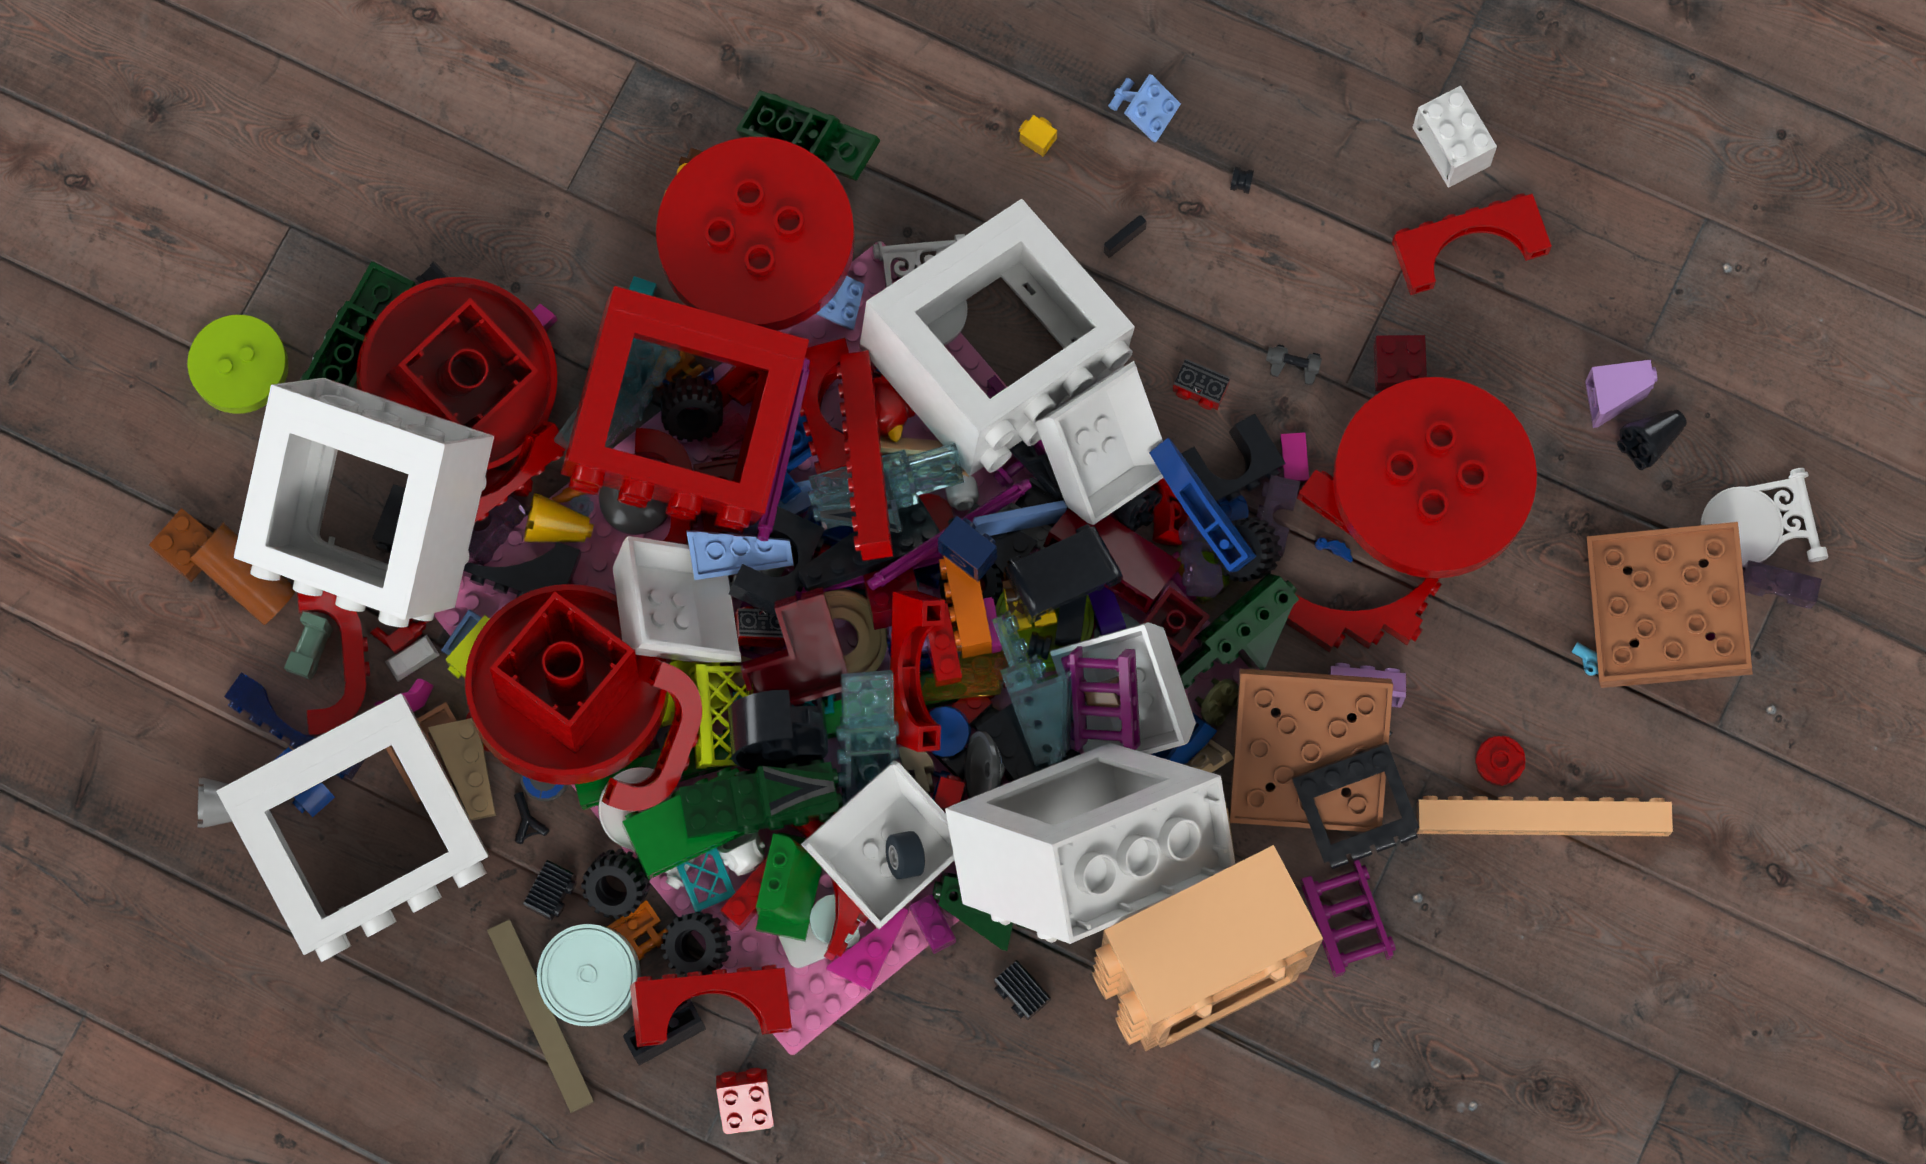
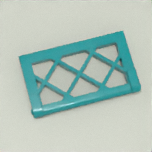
[677,848,735,913]

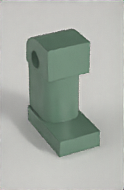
[284,611,333,680]

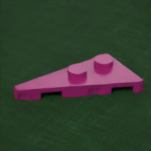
[826,908,909,991]

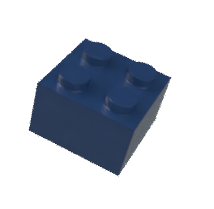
[938,516,997,582]

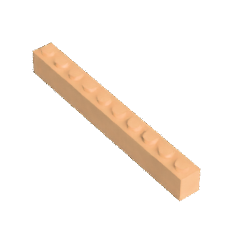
[1416,796,1673,836]

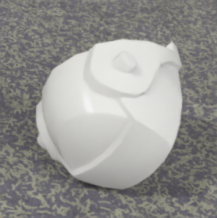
[717,832,765,876]

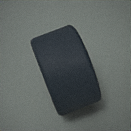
[886,831,925,879]

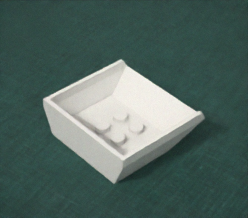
[1035,361,1164,525]
[613,536,741,662]
[1050,622,1196,754]
[801,760,955,929]

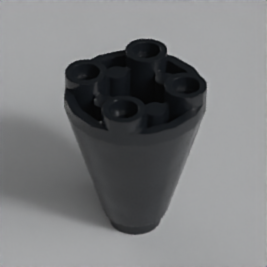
[1617,410,1687,470]
[1112,487,1163,532]

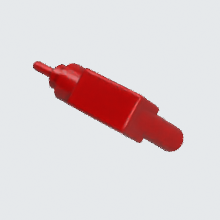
[370,621,430,654]

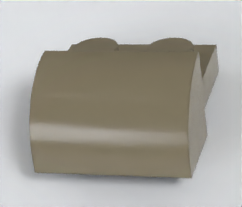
[898,746,934,796]

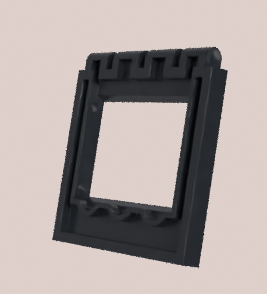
[1292,742,1420,869]

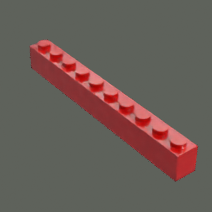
[836,350,893,561]

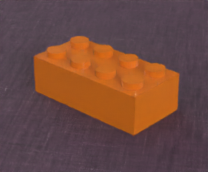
[939,556,992,659]

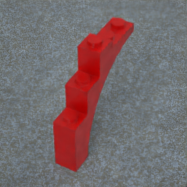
[1286,578,1442,652]
[790,820,869,961]

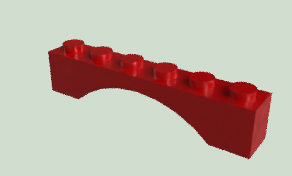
[475,420,568,522]

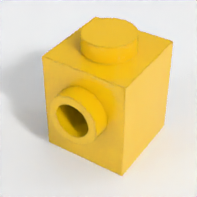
[1018,115,1057,157]

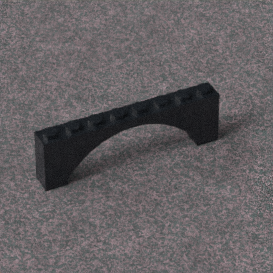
[372,484,581,598]

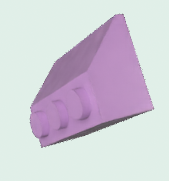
[1329,663,1406,708]

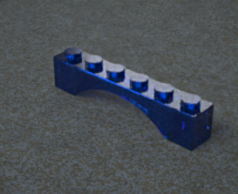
[224,672,366,780]

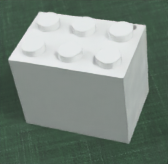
[1413,86,1497,188]

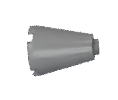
[197,778,232,828]

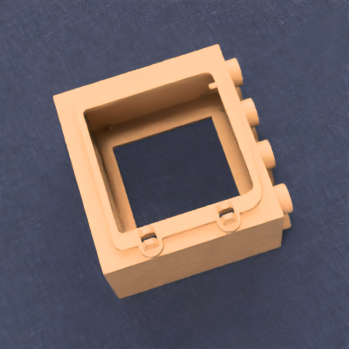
[1092,845,1323,1051]

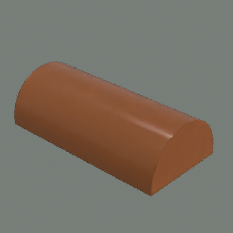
[189,522,296,625]

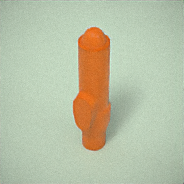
[552,487,586,503]

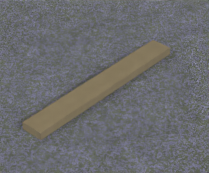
[487,919,594,1113]

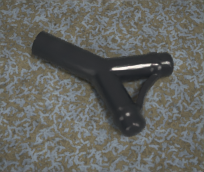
[514,792,549,844]

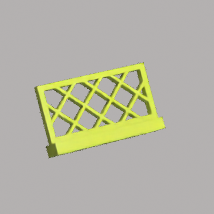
[689,664,753,769]

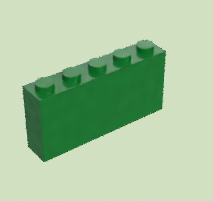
[622,767,745,880]

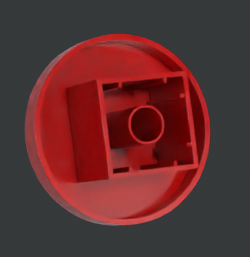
[656,137,855,331]
[356,277,557,471]
[1333,377,1537,578]
[465,584,669,785]

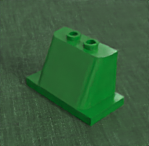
[756,832,823,942]

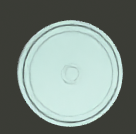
[537,924,641,1026]

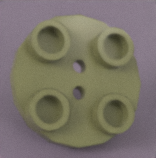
[1195,678,1238,726]

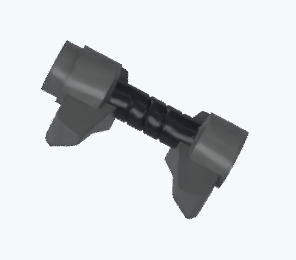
[1266,344,1322,385]

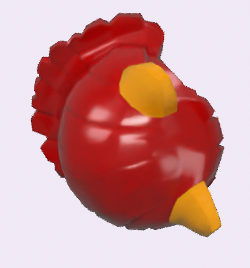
[874,374,916,442]

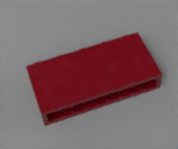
[1043,508,1182,614]

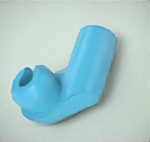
[1572,642,1598,676]

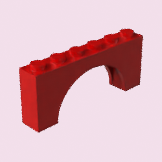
[1392,193,1552,295]
[800,338,852,485]
[888,590,945,752]
[630,965,792,1047]

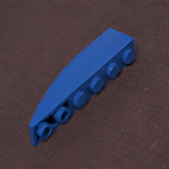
[1149,438,1257,572]

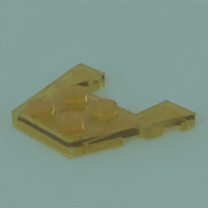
[922,627,1013,702]

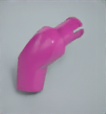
[374,678,434,712]

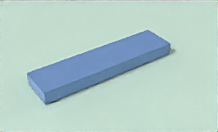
[972,501,1067,536]

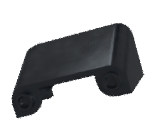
[1004,524,1123,624]

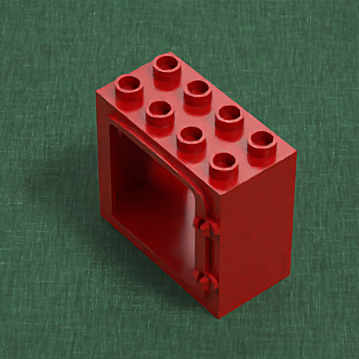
[561,286,809,534]

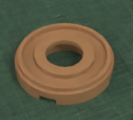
[825,588,888,686]

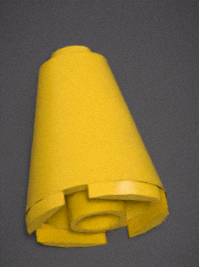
[524,493,594,542]

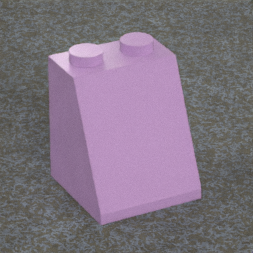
[1585,360,1657,428]

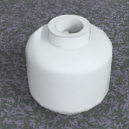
[945,475,979,511]

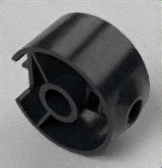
[728,690,829,770]

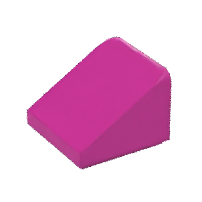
[532,304,557,331]

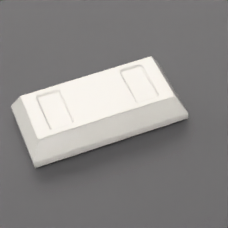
[385,635,440,682]

